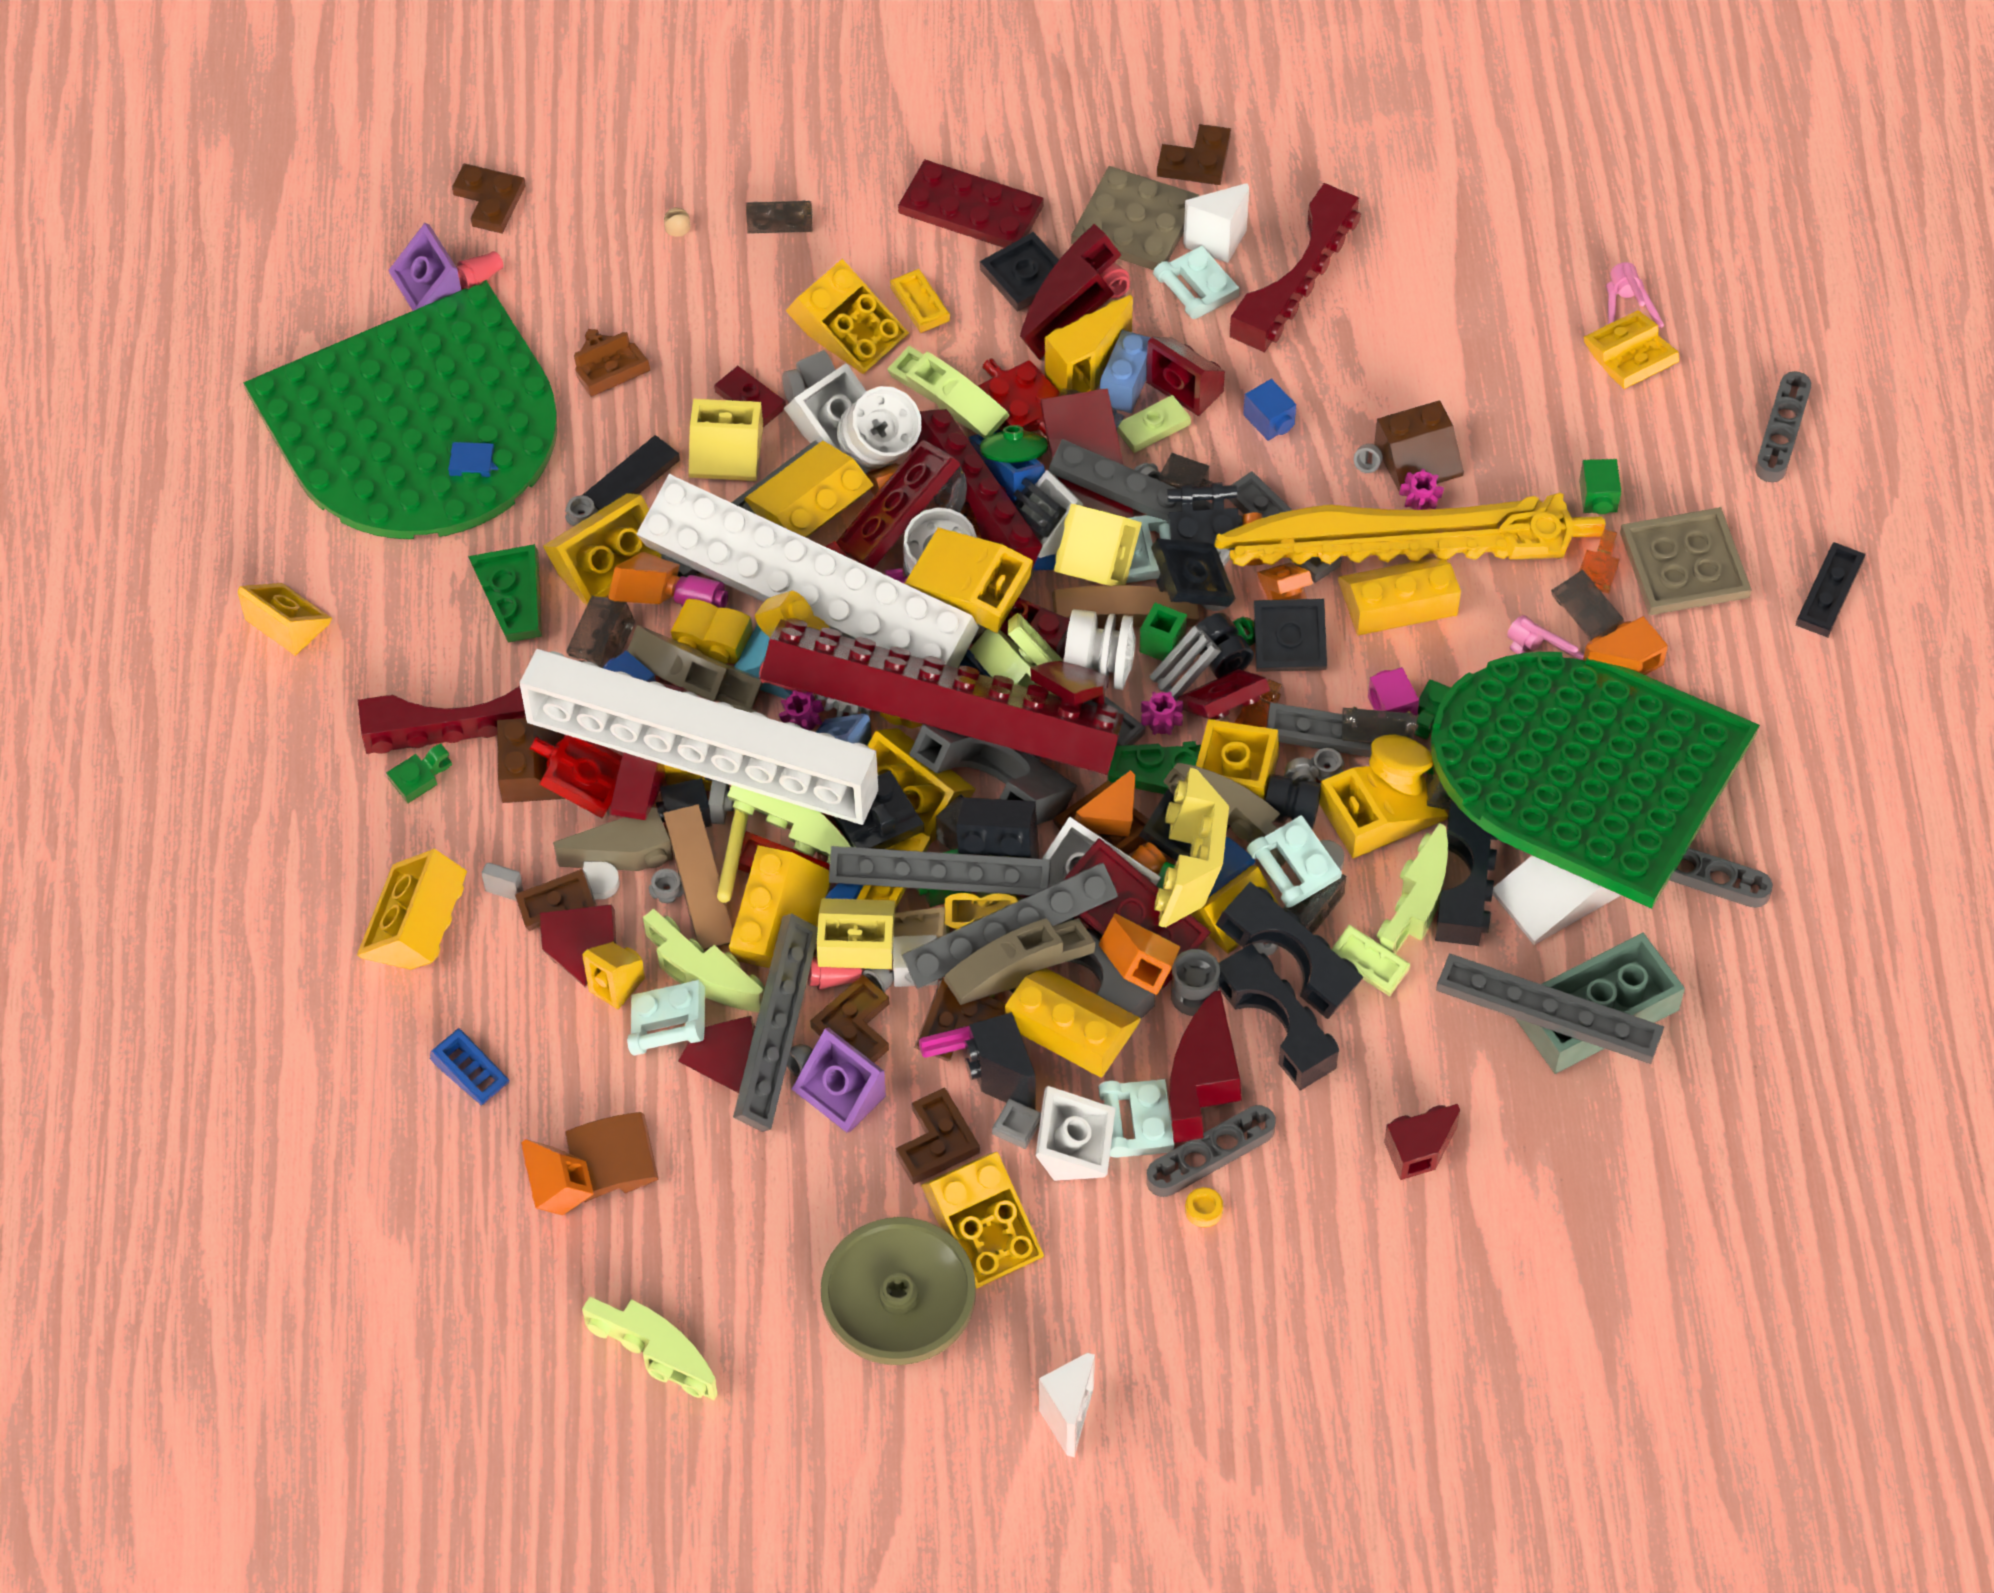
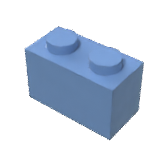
[1100,330,1151,414]

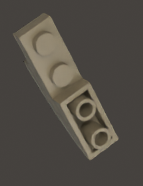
[627,625,763,710]
[1163,763,1286,867]
[944,918,1096,1005]

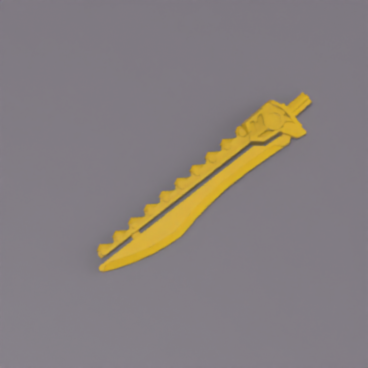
[1214,492,1606,567]

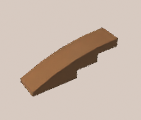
[1052,585,1199,631]
[663,804,733,950]

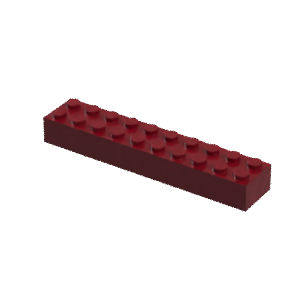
[760,618,1124,775]

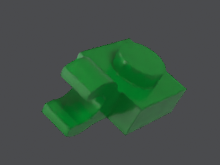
[1414,679,1451,740]
[386,743,452,804]

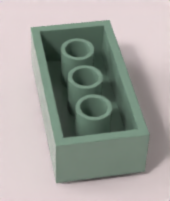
[1515,932,1685,1074]

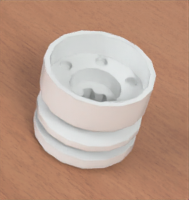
[837,386,921,469]
[904,508,977,576]
[1064,609,1136,690]

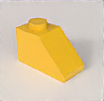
[582,942,645,1010]

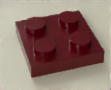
[1178,669,1271,720]

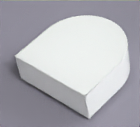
[583,861,620,899]

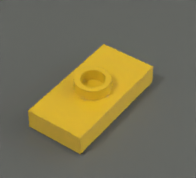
[890,268,950,333]

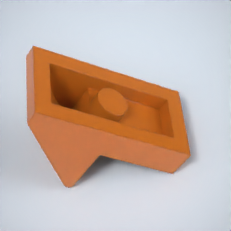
[1257,563,1313,600]

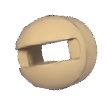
[664,207,691,237]

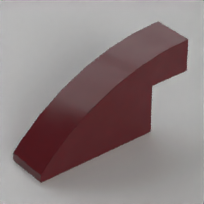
[1020,223,1122,360]
[610,684,684,820]
[1169,990,1242,1143]

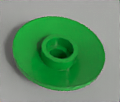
[980,425,1048,463]

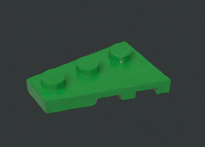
[468,544,542,643]
[1107,741,1201,794]

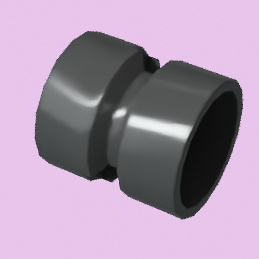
[1171,949,1220,1016]

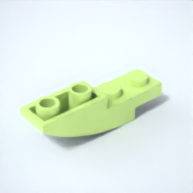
[887,346,1010,438]
[970,629,1057,696]
[727,785,851,864]
[1377,823,1448,954]
[643,909,765,1012]
[582,1296,718,1400]

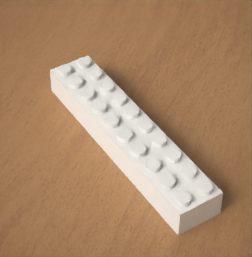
[637,474,979,668]
[519,649,878,825]

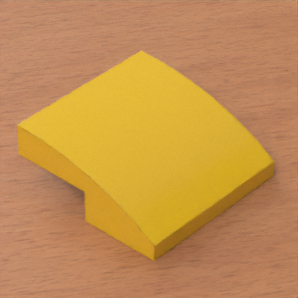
[1584,310,1679,389]

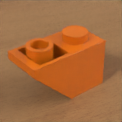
[1583,616,1668,675]
[1098,913,1180,995]
[521,1139,594,1215]

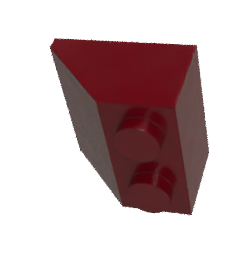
[1146,337,1225,416]

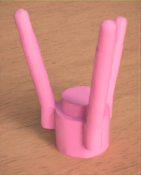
[1606,262,1664,328]
[1507,615,1584,660]

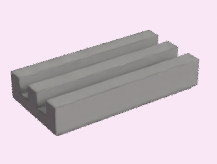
[1149,625,1221,701]

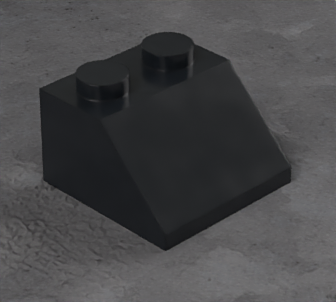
[956,797,1039,859]
[964,1012,1036,1110]

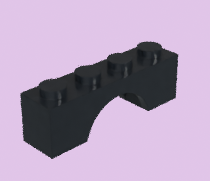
[1435,799,1498,946]
[1215,881,1363,1020]
[1219,943,1339,1091]

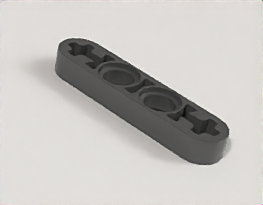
[1755,371,1811,483]
[1669,848,1773,908]
[1147,1105,1276,1197]

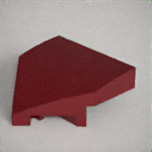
[1030,661,1109,706]
[540,904,616,987]
[678,1016,755,1094]

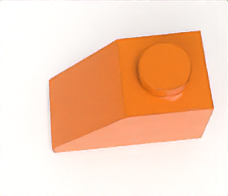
[608,552,680,604]

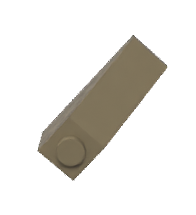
[553,807,673,871]

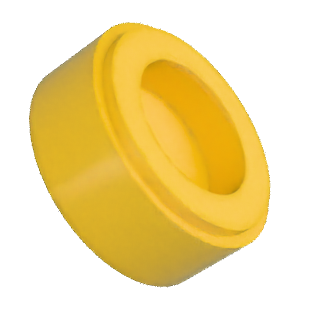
[1185,1187,1223,1227]

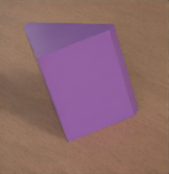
[388,223,461,310]
[792,1028,886,1133]

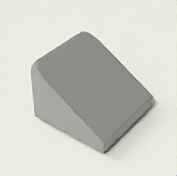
[796,350,836,390]

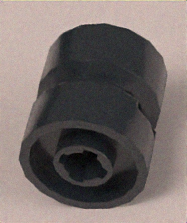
[1197,613,1254,679]
[1266,774,1321,829]

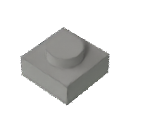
[708,780,734,825]

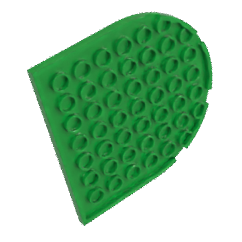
[243,280,557,539]
[1431,651,1760,909]

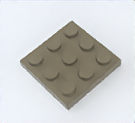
[1071,166,1199,270]
[1620,507,1752,616]

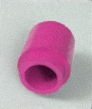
[674,575,728,608]

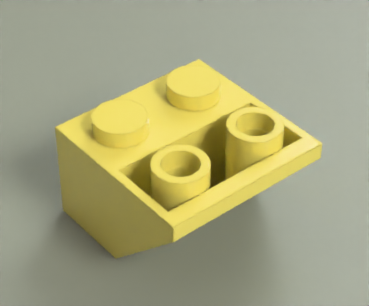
[689,399,763,481]
[1054,503,1142,586]
[817,898,895,969]

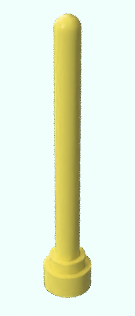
[717,809,748,903]

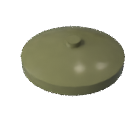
[821,1217,976,1365]

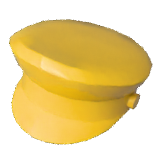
[1369,735,1434,796]

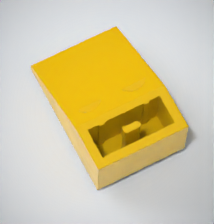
[785,259,909,374]
[1045,294,1133,396]
[904,527,1033,633]
[1319,766,1448,859]
[921,1152,1045,1289]

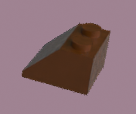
[1374,400,1464,491]
[497,718,565,803]

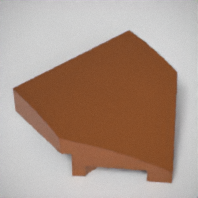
[574,329,651,397]

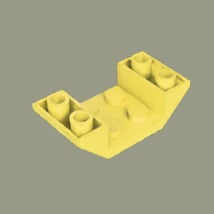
[1154,768,1229,928]

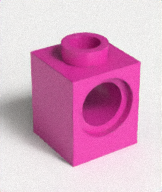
[1368,667,1419,724]

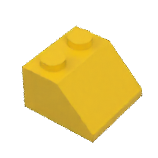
[1196,719,1279,801]

